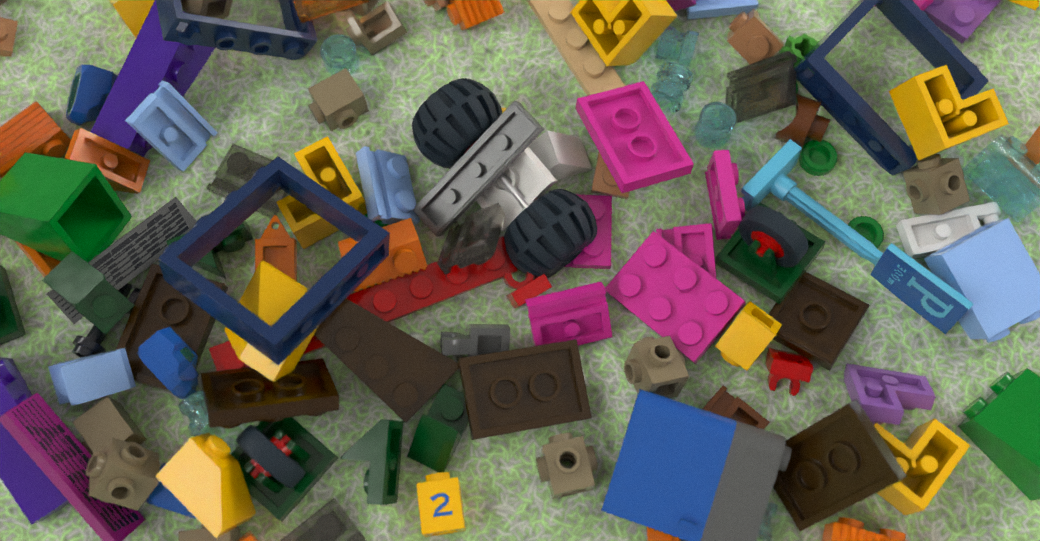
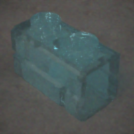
[962,134,1040,223]

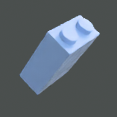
[924,218,1040,343]

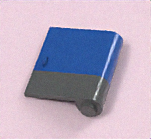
[601,389,791,541]

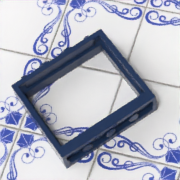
[156,0,318,60]
[790,0,989,176]
[158,156,390,366]

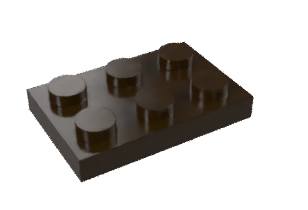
[115,264,228,393]
[458,339,592,440]
[201,358,339,428]
[773,399,907,531]

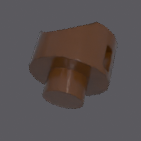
[775,93,830,147]

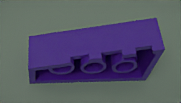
[91,0,215,157]
[0,357,70,525]

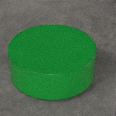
[799,140,838,176]
[848,216,884,251]

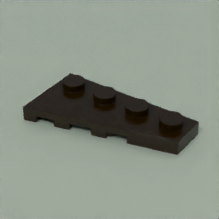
[314,299,459,423]

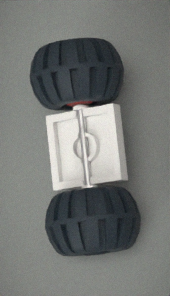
[412,78,597,278]

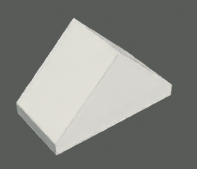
[528,130,592,180]

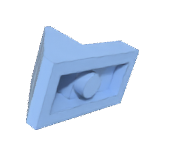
[48,348,136,406]

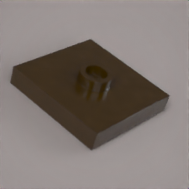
[769,272,870,371]

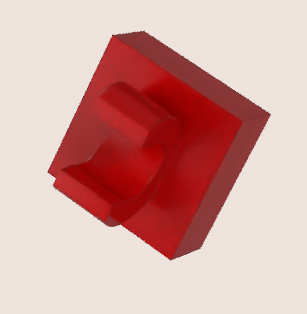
[503,272,552,308]
[765,348,814,396]

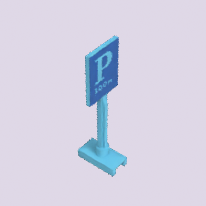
[741,139,973,334]

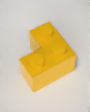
[570,0,677,66]
[889,64,1009,161]
[276,136,367,249]
[873,418,970,515]

